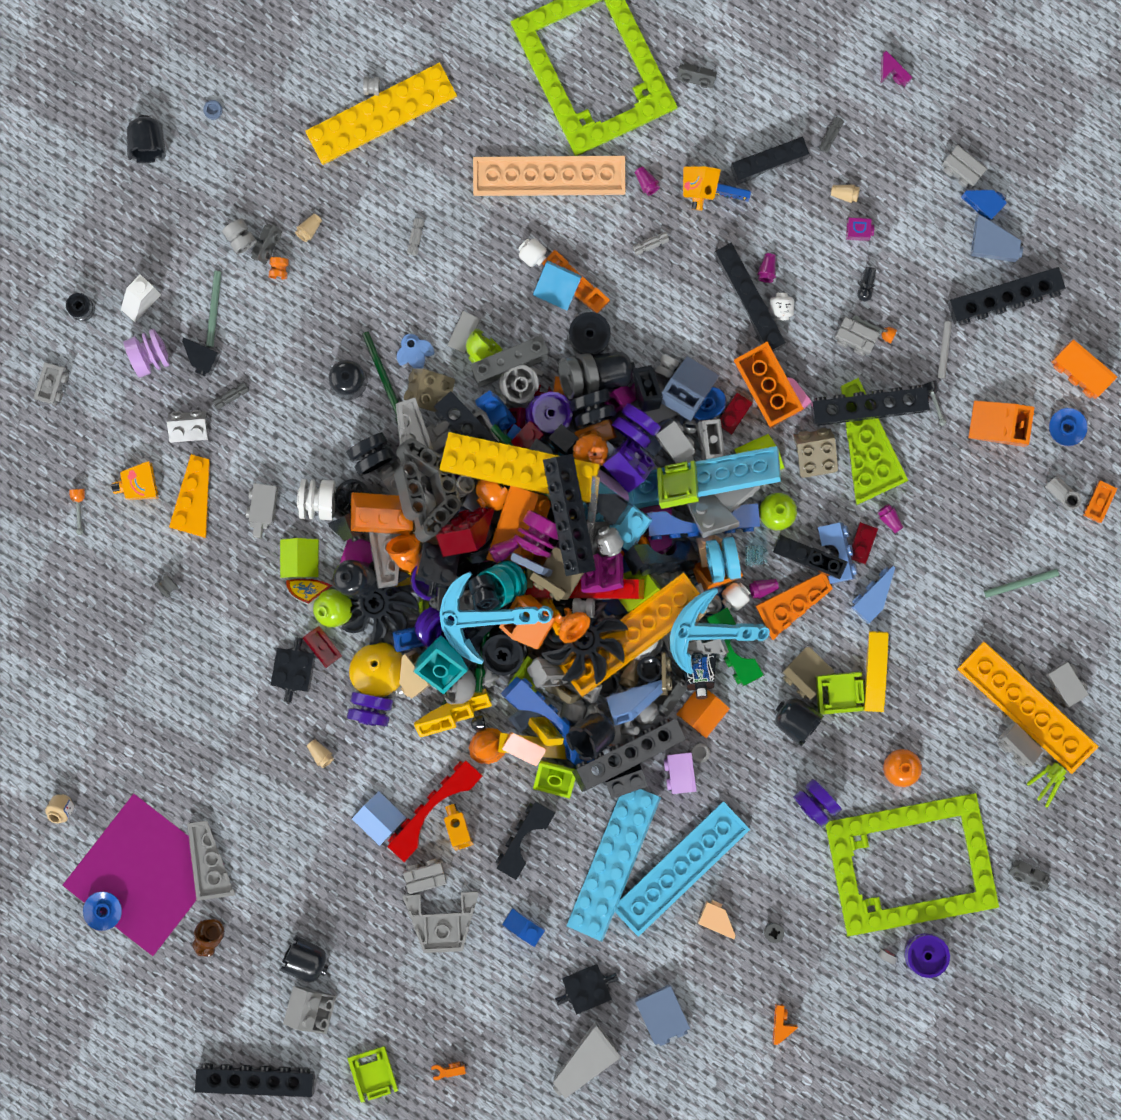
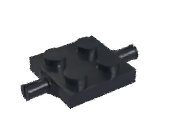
[415,542,460,598]
[270,637,316,703]
[555,964,619,1015]

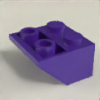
[603,437,655,493]

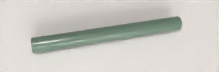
[206,271,222,347]
[984,569,1059,598]

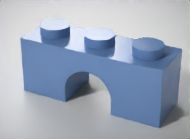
[818,522,857,584]

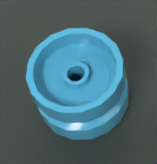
[706,536,741,583]

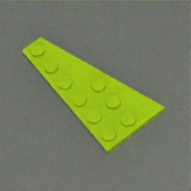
[840,378,908,506]

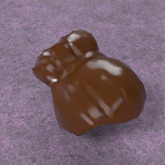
[192,919,225,957]

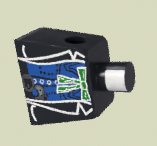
[681,653,716,699]

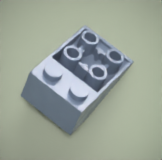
[661,356,720,421]

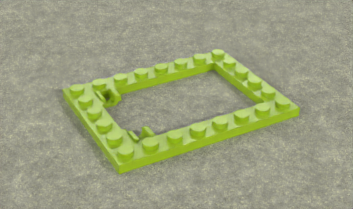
[510,0,678,156]
[825,793,999,937]

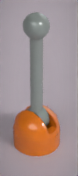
[852,316,897,344]
[69,489,85,535]

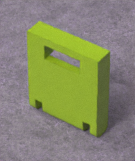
[657,460,699,509]
[815,672,865,715]
[347,1046,399,1103]

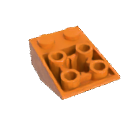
[968,401,1035,447]

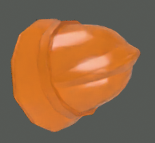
[386,533,421,573]
[469,728,505,764]

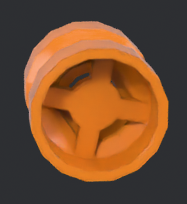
[268,257,289,280]

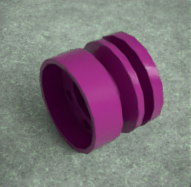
[513,509,559,558]

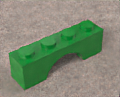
[706,607,764,687]

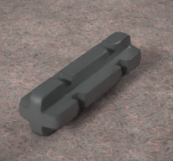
[819,117,844,153]
[213,382,249,409]

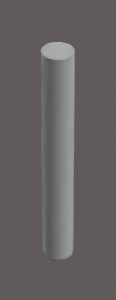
[938,321,952,379]

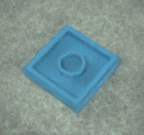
[533,260,582,311]

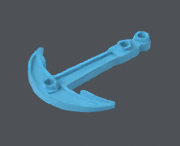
[440,572,553,665]
[670,588,770,674]

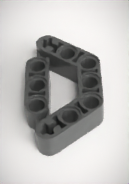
[394,438,461,542]

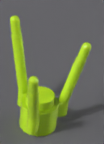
[1027,763,1067,807]

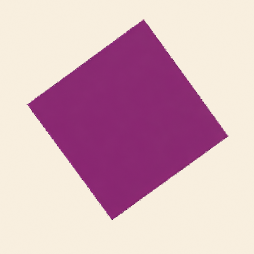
[62,793,224,956]

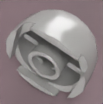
[499,365,539,403]
[444,669,476,704]

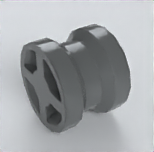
[155,574,179,598]
[764,923,784,943]

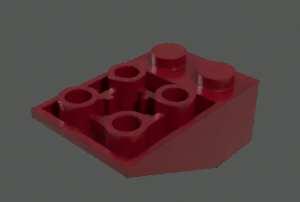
[436,507,494,557]

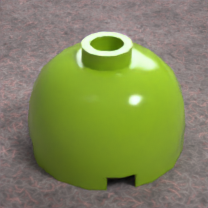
[466,329,503,363]
[759,493,797,531]
[313,588,352,627]

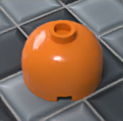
[476,479,508,511]
[883,749,922,787]

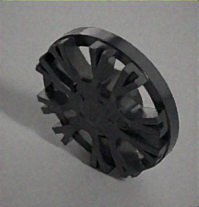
[334,479,370,514]

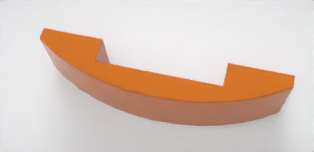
[542,250,610,313]

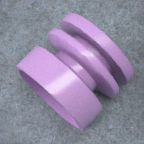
[123,328,170,378]

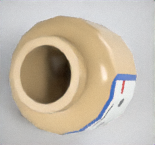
[45,794,74,824]

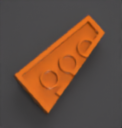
[755,573,833,640]

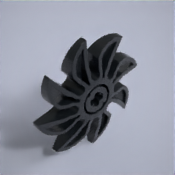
[341,561,420,645]
[541,599,628,684]

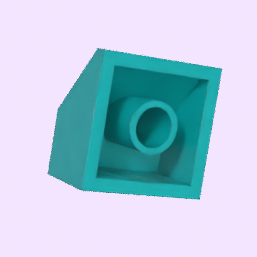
[413,635,468,694]

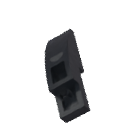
[773,535,848,580]

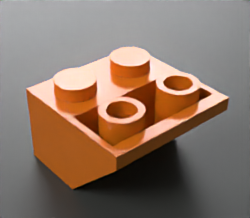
[499,594,555,649]

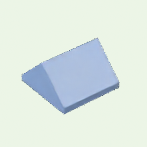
[352,791,406,846]

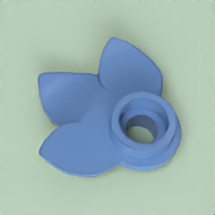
[397,334,435,369]

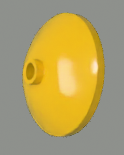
[349,642,403,697]

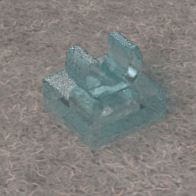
[746,545,767,566]

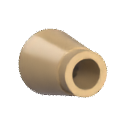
[831,184,860,203]
[295,214,322,242]
[619,659,639,689]
[307,739,334,768]

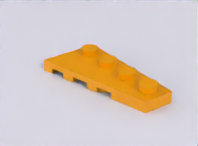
[169,454,210,538]

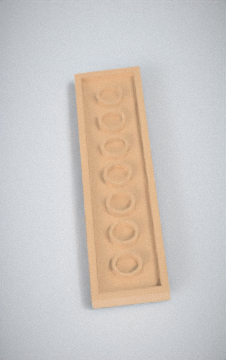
[473,156,625,196]

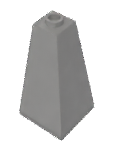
[553,1022,621,1099]

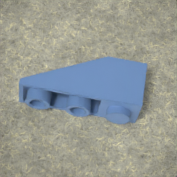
[851,566,895,624]
[606,680,663,726]

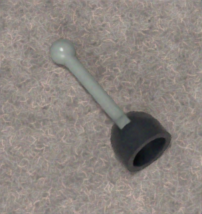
[922,380,946,426]

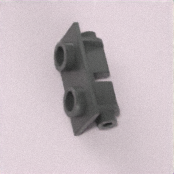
[676,62,717,89]
[251,224,282,265]
[654,675,687,717]
[1008,860,1051,892]

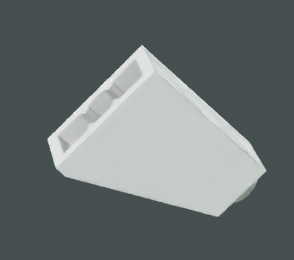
[121,274,161,322]

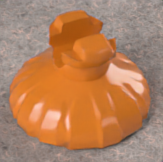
[573,434,608,466]
[555,608,591,643]

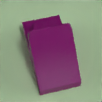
[880,51,913,87]

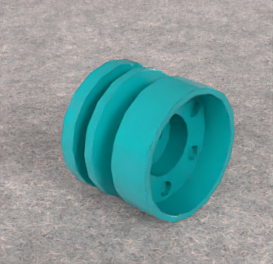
[477,560,527,610]

